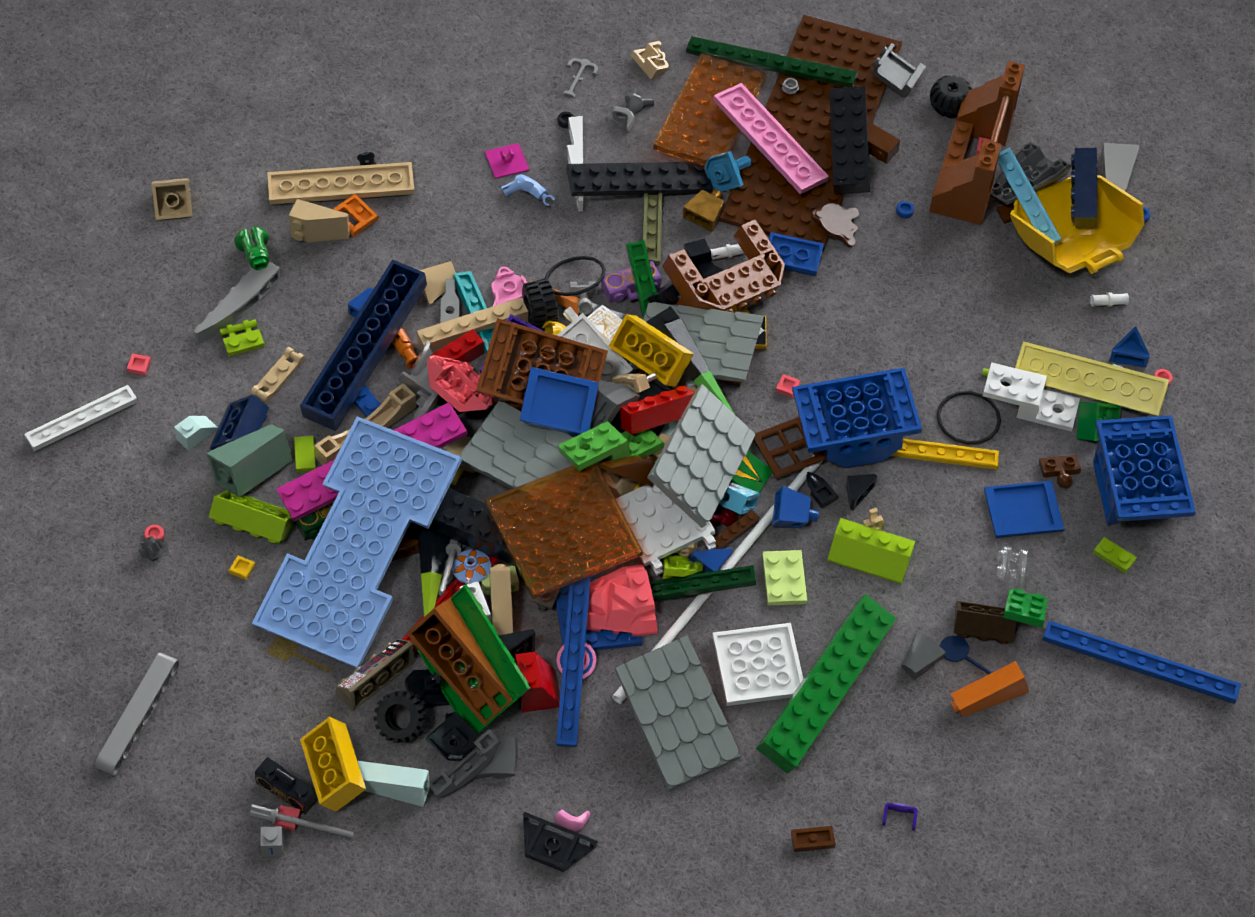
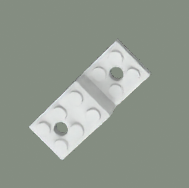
[983,362,1080,432]

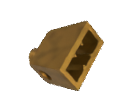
[683,190,724,232]

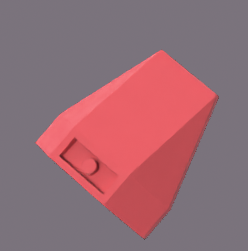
[427,355,492,412]

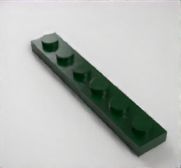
[649,565,757,601]

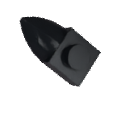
[806,472,838,508]

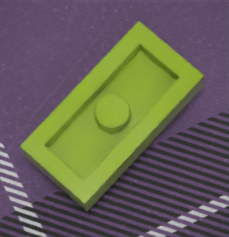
[1093,537,1137,574]

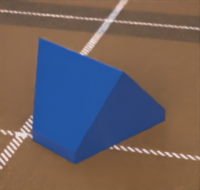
[1109,326,1150,368]

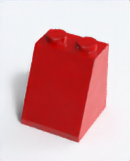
[515,652,560,713]

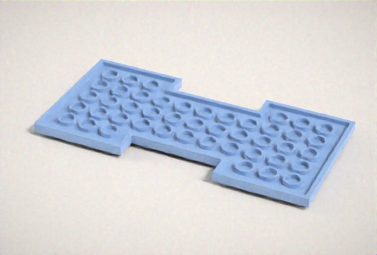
[252,416,462,668]

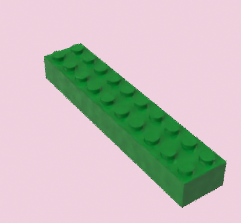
[755,594,897,773]

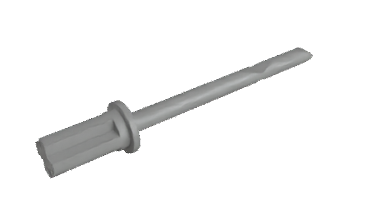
[439,539,462,596]
[250,804,354,838]

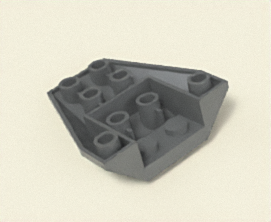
[990,142,1071,205]
[589,380,640,430]

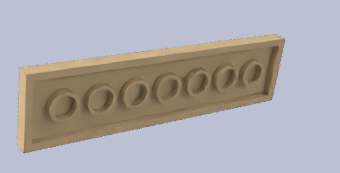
[267,162,415,205]

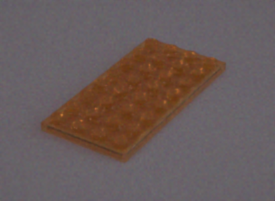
[653,53,767,165]

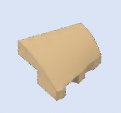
[631,41,669,80]
[420,261,456,306]

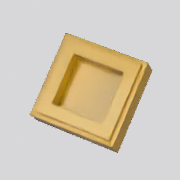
[229,555,256,581]

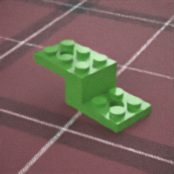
[558,421,664,471]

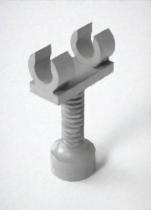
[570,281,596,315]

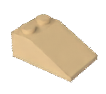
[289,199,350,242]

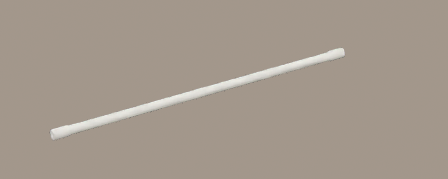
[612,455,823,704]

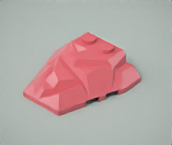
[568,564,658,637]

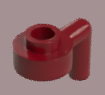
[709,508,737,526]

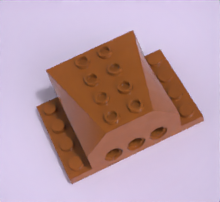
[476,318,608,411]

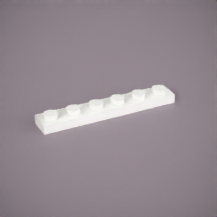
[25,385,138,452]

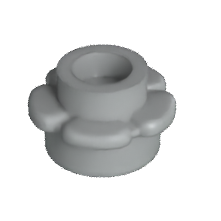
[782,78,799,94]

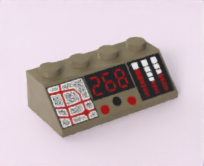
[336,639,414,711]

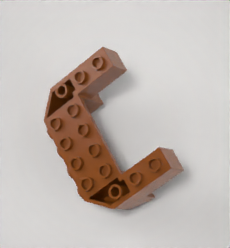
[662,220,785,313]

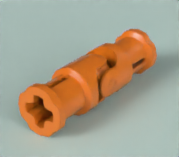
[392,328,418,369]

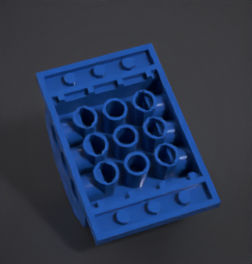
[792,368,922,468]
[1093,415,1196,526]

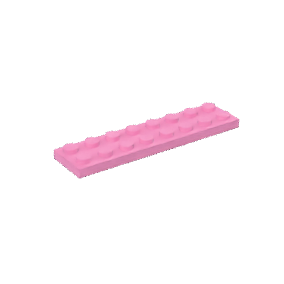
[713,83,829,194]

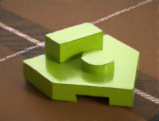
[662,555,703,579]

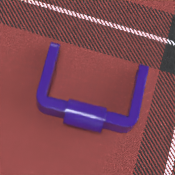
[882,803,918,831]

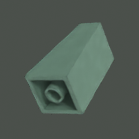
[207,424,292,497]

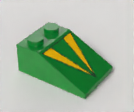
[730,451,772,493]

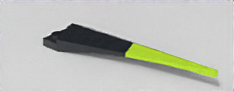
[417,525,450,617]

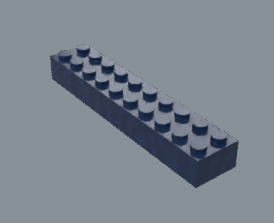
[300,259,427,431]

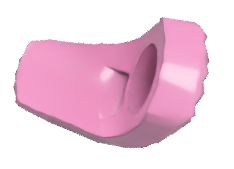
[554,810,590,832]

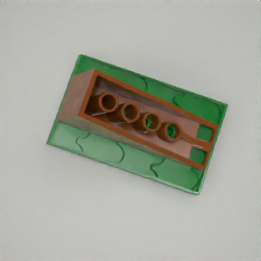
[406,584,530,734]

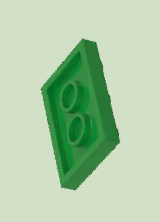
[1003,588,1048,628]

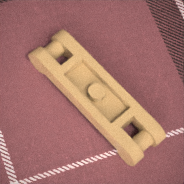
[250,347,305,404]

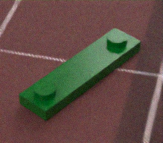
[626,240,656,316]

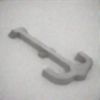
[563,58,598,97]

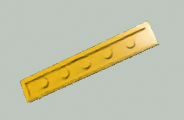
[891,439,999,470]

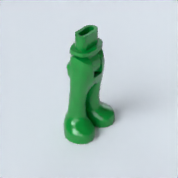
[234,227,269,270]

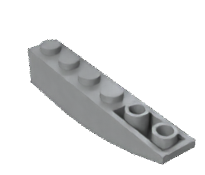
[194,262,281,344]

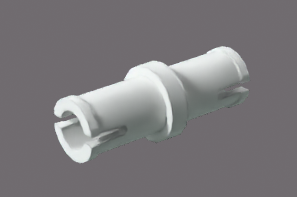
[710,244,745,261]
[1090,292,1129,307]

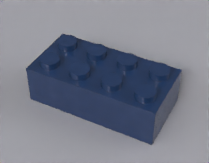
[1071,147,1097,228]

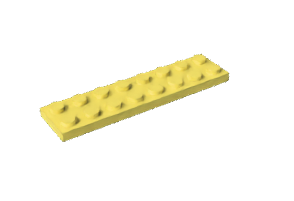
[1015,341,1169,416]

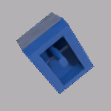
[690,548,732,572]

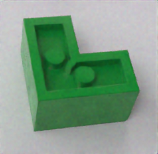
[1076,402,1121,441]

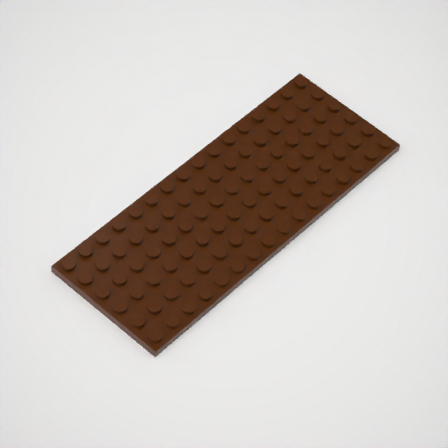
[720,15,902,251]

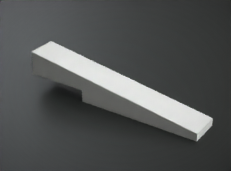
[567,116,583,212]

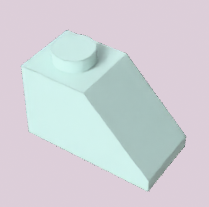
[174,416,218,451]

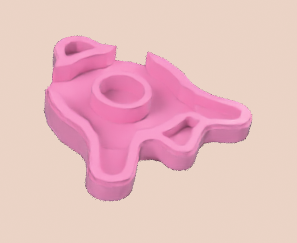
[491,267,527,306]

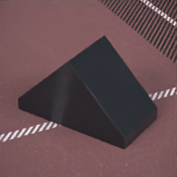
[846,474,877,510]

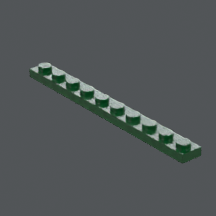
[686,36,858,87]

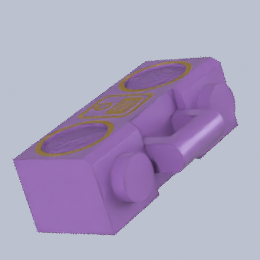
[601,261,661,303]

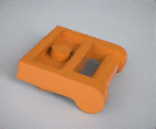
[333,194,378,238]

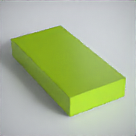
[294,436,316,473]

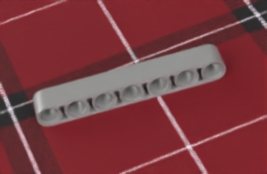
[95,653,179,776]

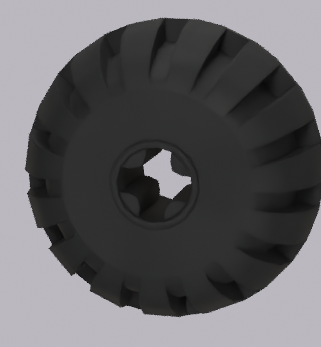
[930,75,972,118]

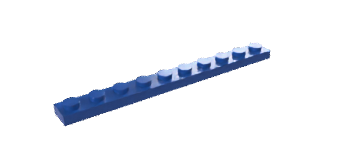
[556,553,593,747]
[1042,621,1241,704]

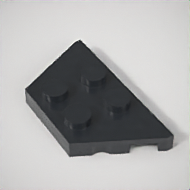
[523,812,598,872]

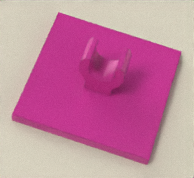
[485,143,529,179]

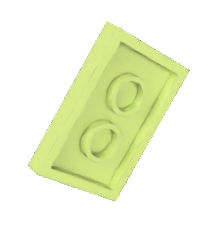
[762,550,807,605]

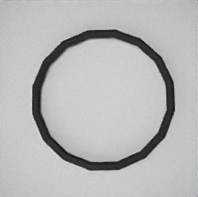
[545,256,606,296]
[936,391,1001,445]

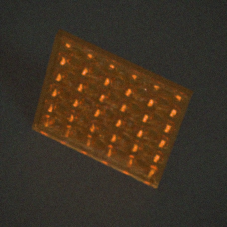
[485,463,643,599]

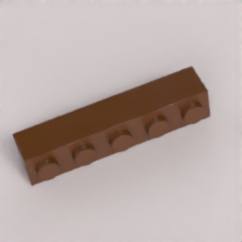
[705,509,760,550]

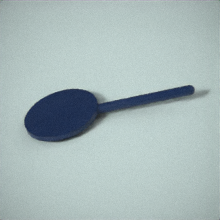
[940,636,993,675]

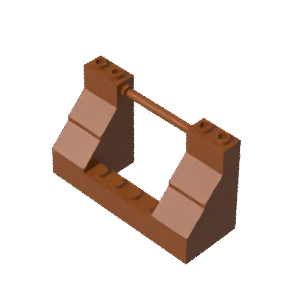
[929,61,1025,225]

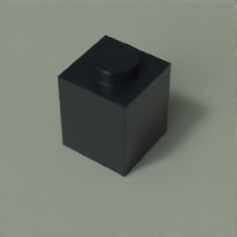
[684,238,711,266]

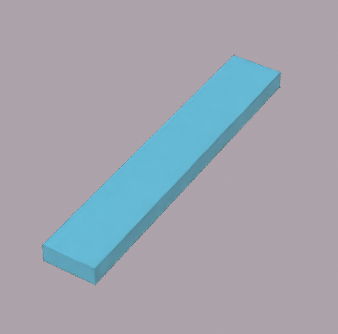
[998,147,1062,244]

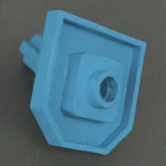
[704,151,751,192]

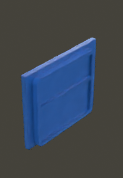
[519,367,599,436]
[984,481,1064,538]

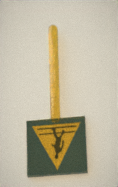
[266,636,331,673]

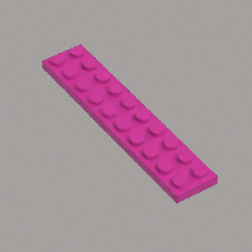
[276,402,468,522]

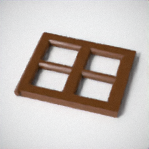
[753,417,826,479]

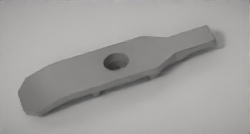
[440,279,459,323]

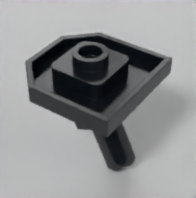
[404,669,450,706]
[426,712,477,761]

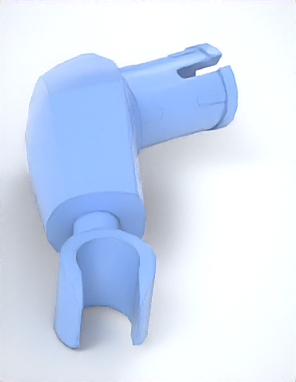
[502,174,555,206]

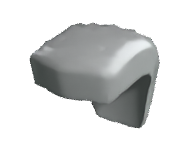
[612,106,635,133]

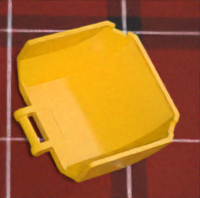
[1010,175,1144,274]

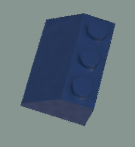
[210,394,269,450]

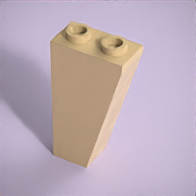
[490,564,513,636]

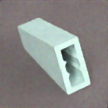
[358,761,430,807]

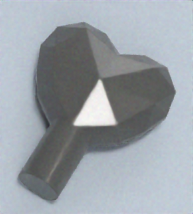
[625,93,654,113]

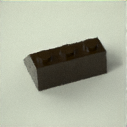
[953,601,1017,644]

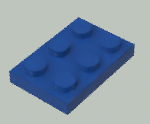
[769,232,824,276]

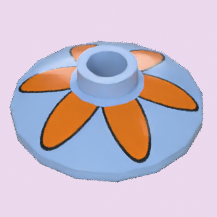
[452,550,491,584]

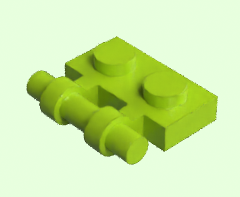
[219,319,265,357]

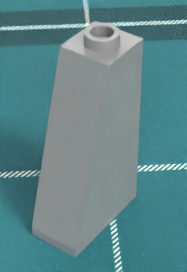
[1101,143,1139,192]

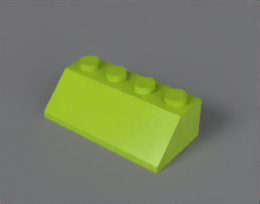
[208,490,295,544]
[827,518,915,584]

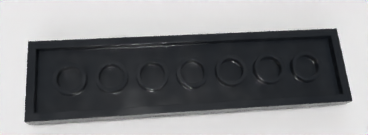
[566,161,713,196]

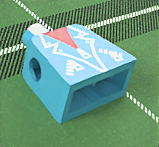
[718,483,760,514]

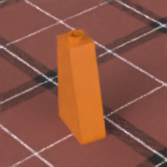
[950,661,1029,717]

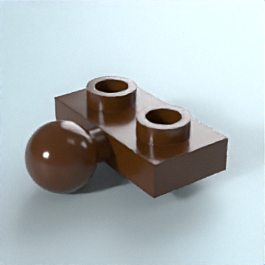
[1039,454,1081,488]

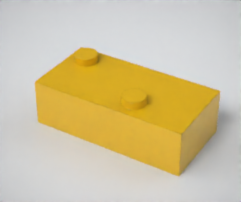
[608,314,694,387]
[300,716,366,812]

